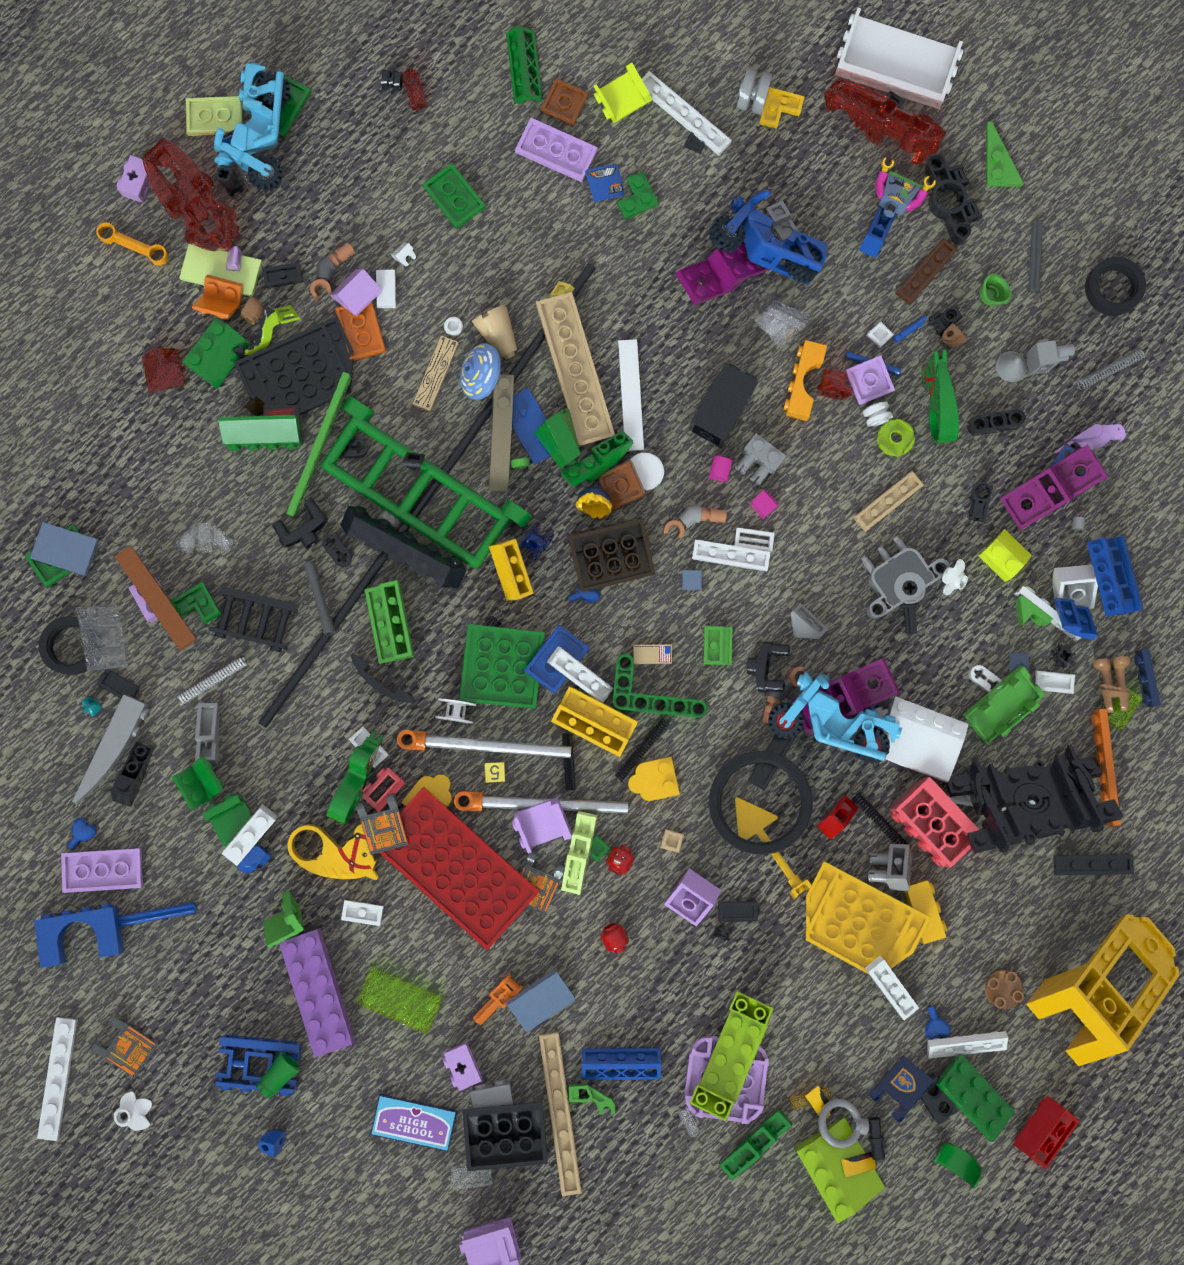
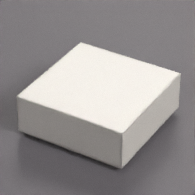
[866,321,894,348]

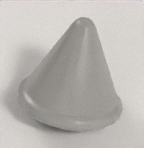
[996,351,1027,382]

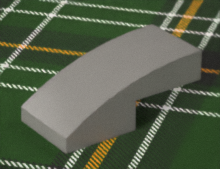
[766,200,799,241]

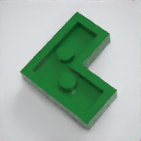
[617,171,659,220]
[171,582,222,624]

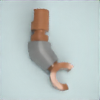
[662,505,727,539]

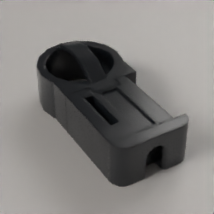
[967,482,992,522]

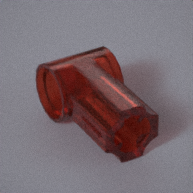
[403,69,427,110]

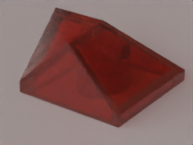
[141,348,186,393]

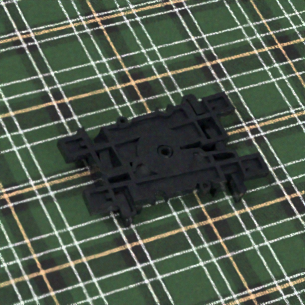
[945,745,1123,854]

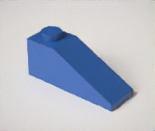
[859,206,896,258]

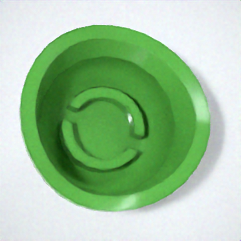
[979,273,1012,306]

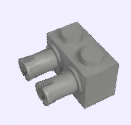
[1026,339,1075,375]
[735,434,786,486]
[868,844,912,891]

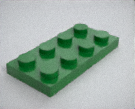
[936,1054,1015,1142]

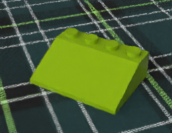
[794,1117,885,1224]

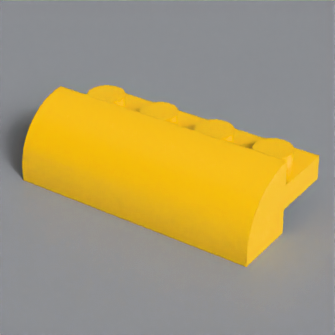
[551,686,638,757]

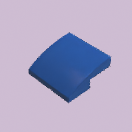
[1054,598,1098,640]

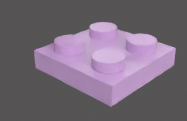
[845,355,895,405]

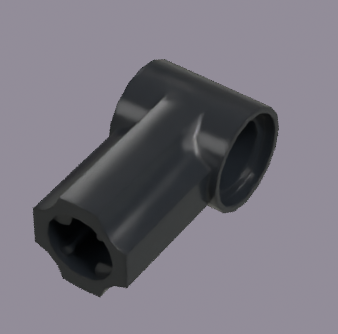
[215,165,244,197]

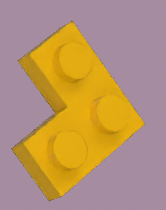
[759,87,805,129]

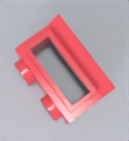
[362,768,407,812]

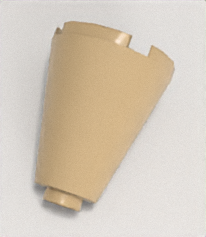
[472,305,517,360]

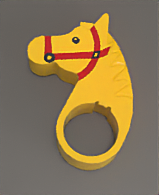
[288,824,379,880]

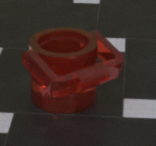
[818,369,853,400]

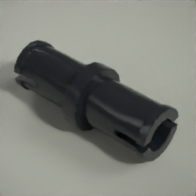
[868,1117,886,1161]

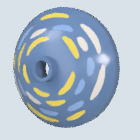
[460,343,501,400]

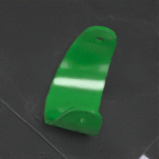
[932,1143,982,1189]

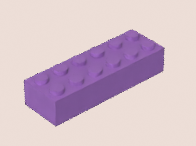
[279,928,355,1058]

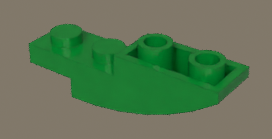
[561,431,634,487]

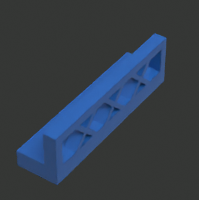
[582,1048,661,1080]

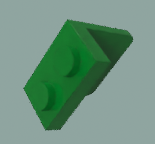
[202,793,252,847]

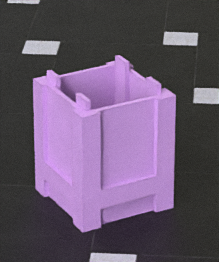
[459,1217,521,1265]

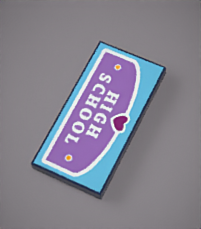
[370,1094,457,1152]

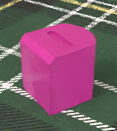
[708,456,733,483]
[751,489,780,520]

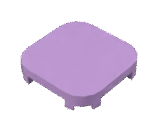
[684,1036,769,1124]

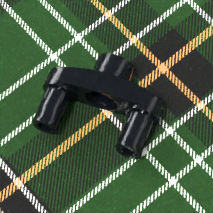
[272,499,328,549]
[747,641,790,693]

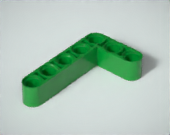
[613,654,707,718]

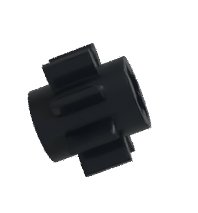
[1049,644,1076,668]

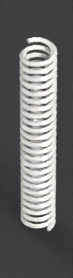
[178,657,247,705]

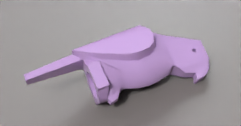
[1054,424,1126,455]

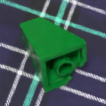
[534,408,581,469]

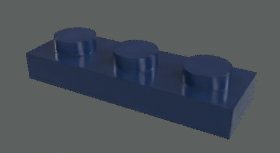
[1134,648,1161,707]

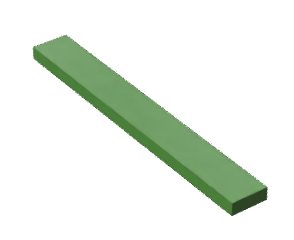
[286,372,352,517]

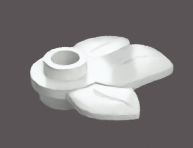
[942,559,968,595]
[114,1091,152,1131]

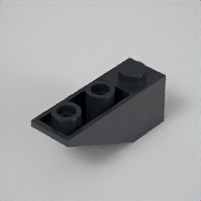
[110,742,154,807]

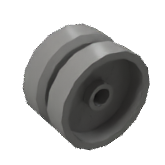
[736,67,772,115]

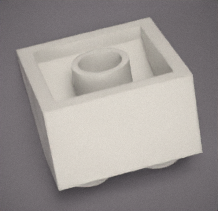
[1052,565,1098,610]

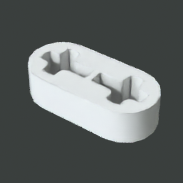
[969,665,1002,693]

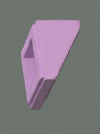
[226,246,242,271]

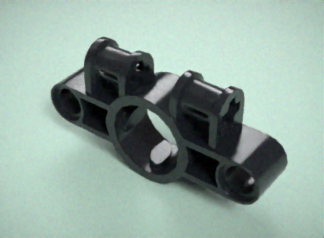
[925,154,983,245]

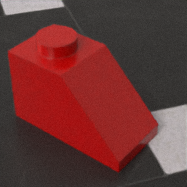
[817,795,858,840]

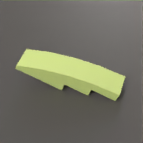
[561,811,598,895]

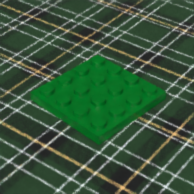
[459,624,545,709]

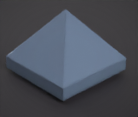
[1009,653,1029,672]

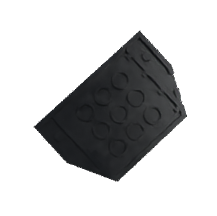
[234,316,354,416]

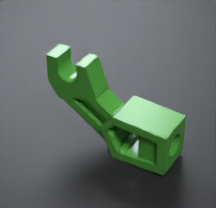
[569,1083,615,1115]

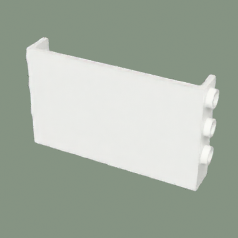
[835,8,964,109]

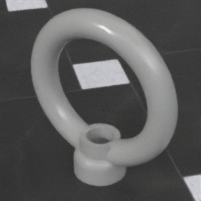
[818,1099,869,1148]

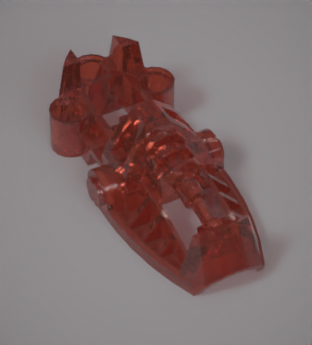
[824,79,946,165]
[142,137,239,252]

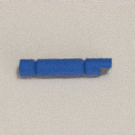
[893,315,928,343]

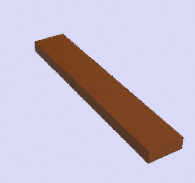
[114,545,197,651]

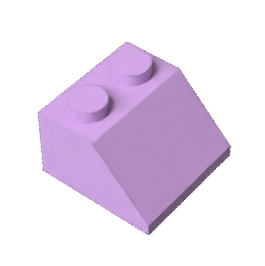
[664,868,722,926]

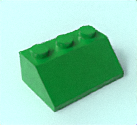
[182,317,250,389]

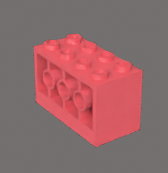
[889,777,979,868]

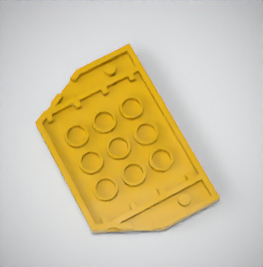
[806,861,931,974]

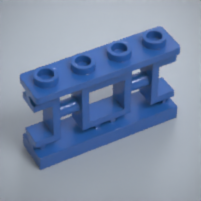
[1087,536,1144,617]
[215,1034,303,1096]

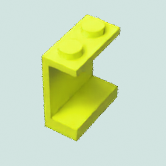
[593,63,652,123]

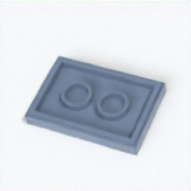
[30,522,99,576]
[506,969,576,1032]

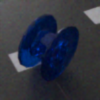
[518,522,555,564]

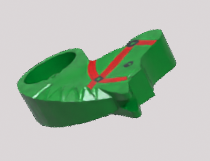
[921,349,959,444]
[327,730,384,825]

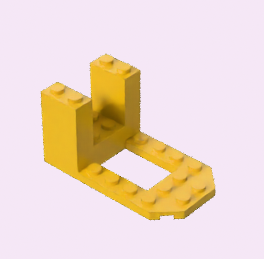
[1026,914,1180,1066]

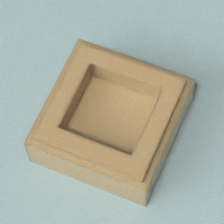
[660,829,684,853]

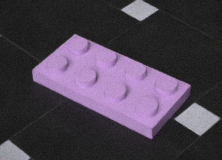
[515,118,598,183]
[61,848,143,893]

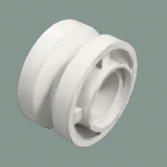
[863,402,893,427]

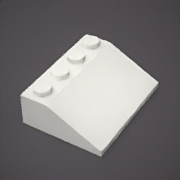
[881,696,968,783]

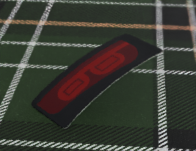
[263,405,300,419]

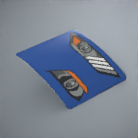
[585,164,625,202]

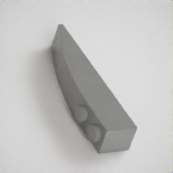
[72,695,149,803]

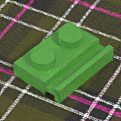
[703,626,732,666]

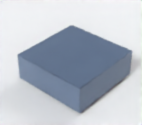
[682,570,702,590]

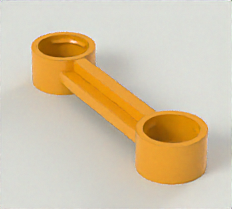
[96,223,169,266]

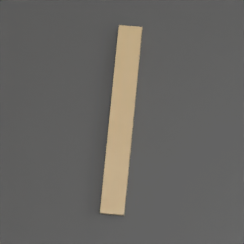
[539,1032,582,1196]

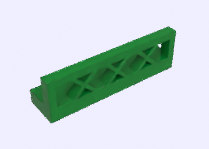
[506,25,543,104]

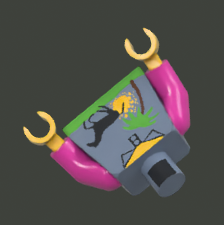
[875,157,935,218]

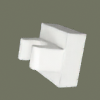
[391,242,416,266]

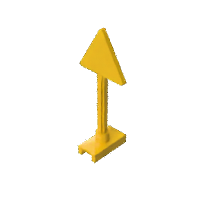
[735,797,812,900]

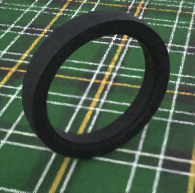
[709,751,813,855]

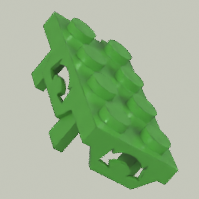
[963,665,1045,745]

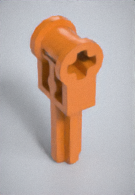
[473,973,523,1025]

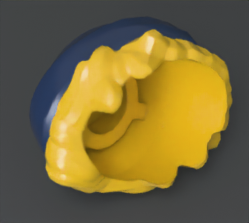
[575,486,612,519]

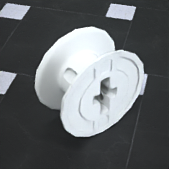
[435,698,476,724]

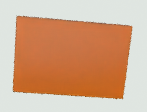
[335,302,386,361]

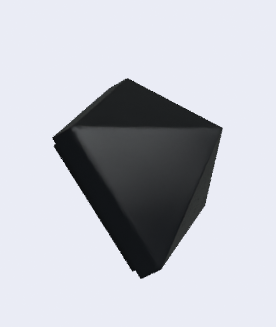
[402,452,425,471]

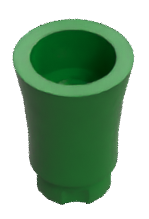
[256,1051,301,1099]

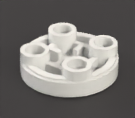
[630,453,664,491]

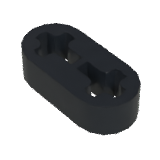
[332,439,368,459]
[322,534,352,567]

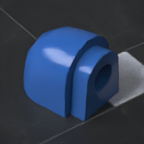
[258,1129,286,1157]

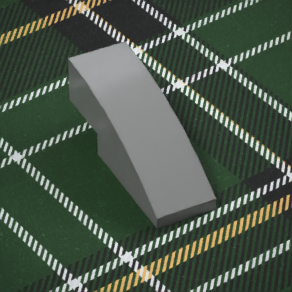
[195,703,219,766]

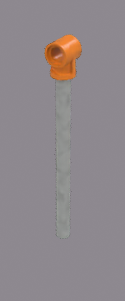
[397,730,571,758]
[454,791,628,813]

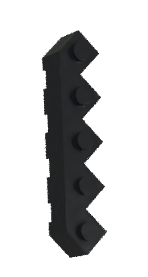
[340,506,467,589]

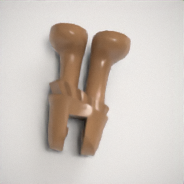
[1093,656,1131,713]

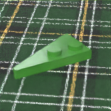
[986,122,1023,187]

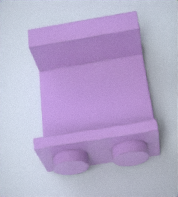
[512,797,572,854]

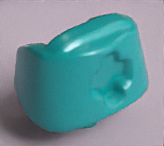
[82,697,101,717]

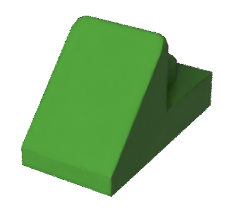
[1015,595,1053,626]

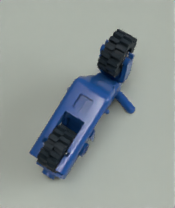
[708,190,827,285]

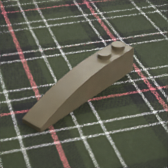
[489,374,514,492]

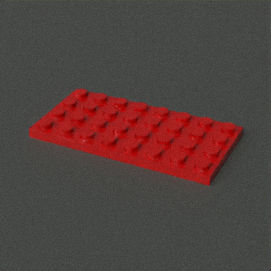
[379,787,540,950]

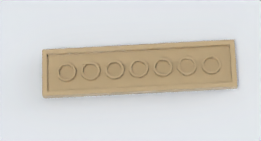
[536,292,615,447]

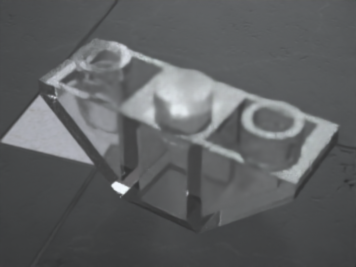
[175,523,237,553]

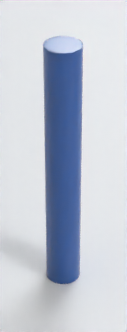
[845,351,901,376]

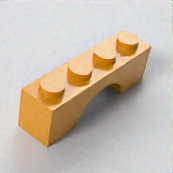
[783,340,827,421]

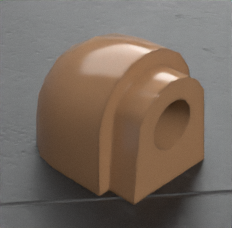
[240,296,263,325]
[942,323,967,348]

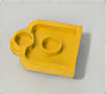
[628,757,680,801]
[401,775,452,807]

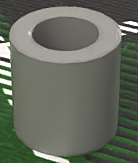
[1072,517,1085,531]

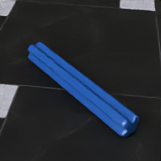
[118,902,197,927]

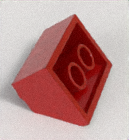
[1013,1096,1080,1169]

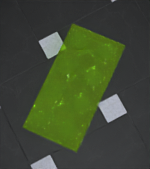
[355,966,444,1035]

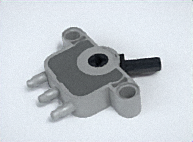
[862,536,950,635]

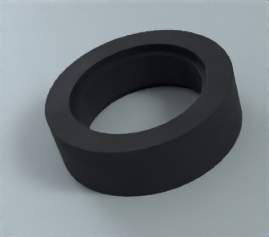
[1085,257,1146,316]
[39,616,102,675]

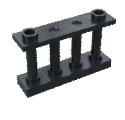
[209,586,299,652]

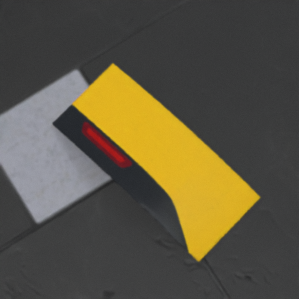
[805,1086,835,1118]
[841,1151,876,1177]

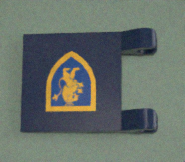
[869,1056,934,1123]

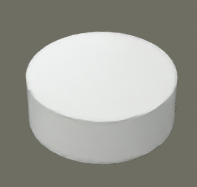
[444,317,463,336]

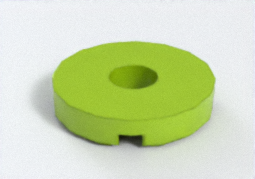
[877,419,915,457]

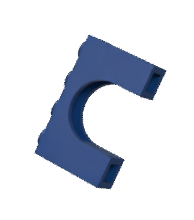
[34,903,124,968]

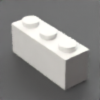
[222,804,277,865]

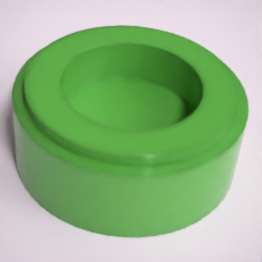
[511,458,530,469]

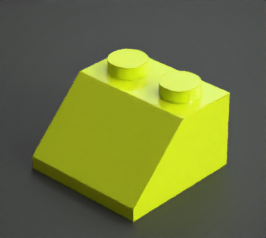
[978,529,1032,582]

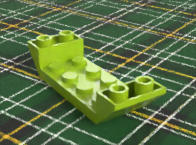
[689,991,774,1121]

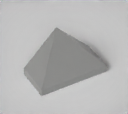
[791,603,828,639]

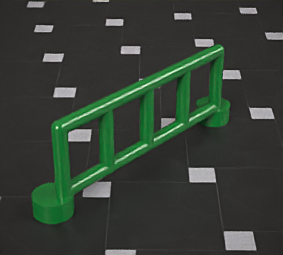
[321,396,532,569]

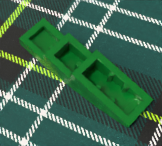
[719,1108,792,1181]

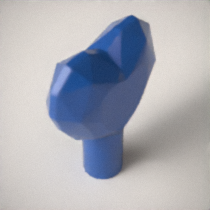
[567,586,600,603]
[67,817,96,850]
[925,1006,951,1040]

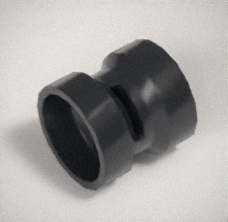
[381,69,403,91]

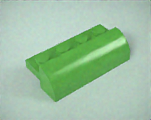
[364,580,415,664]

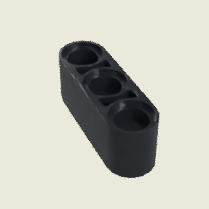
[967,409,1026,436]

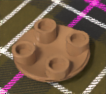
[985,970,1024,1010]

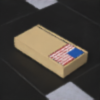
[633,644,672,664]

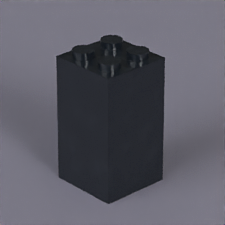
[689,363,758,449]

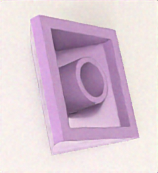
[330,269,382,316]

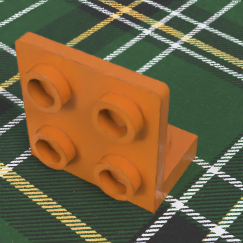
[192,274,243,319]

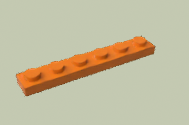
[1091,709,1121,826]

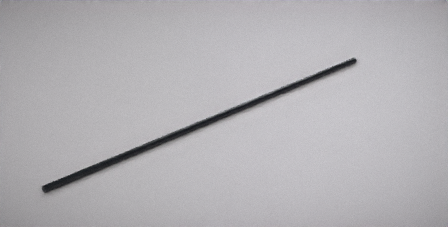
[259,263,596,728]

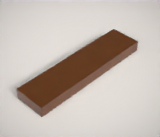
[895,238,958,305]

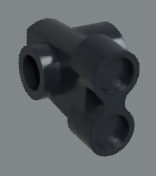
[928,306,962,336]

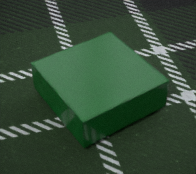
[590,835,610,862]

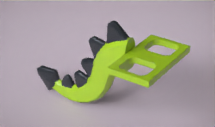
[233,305,300,358]

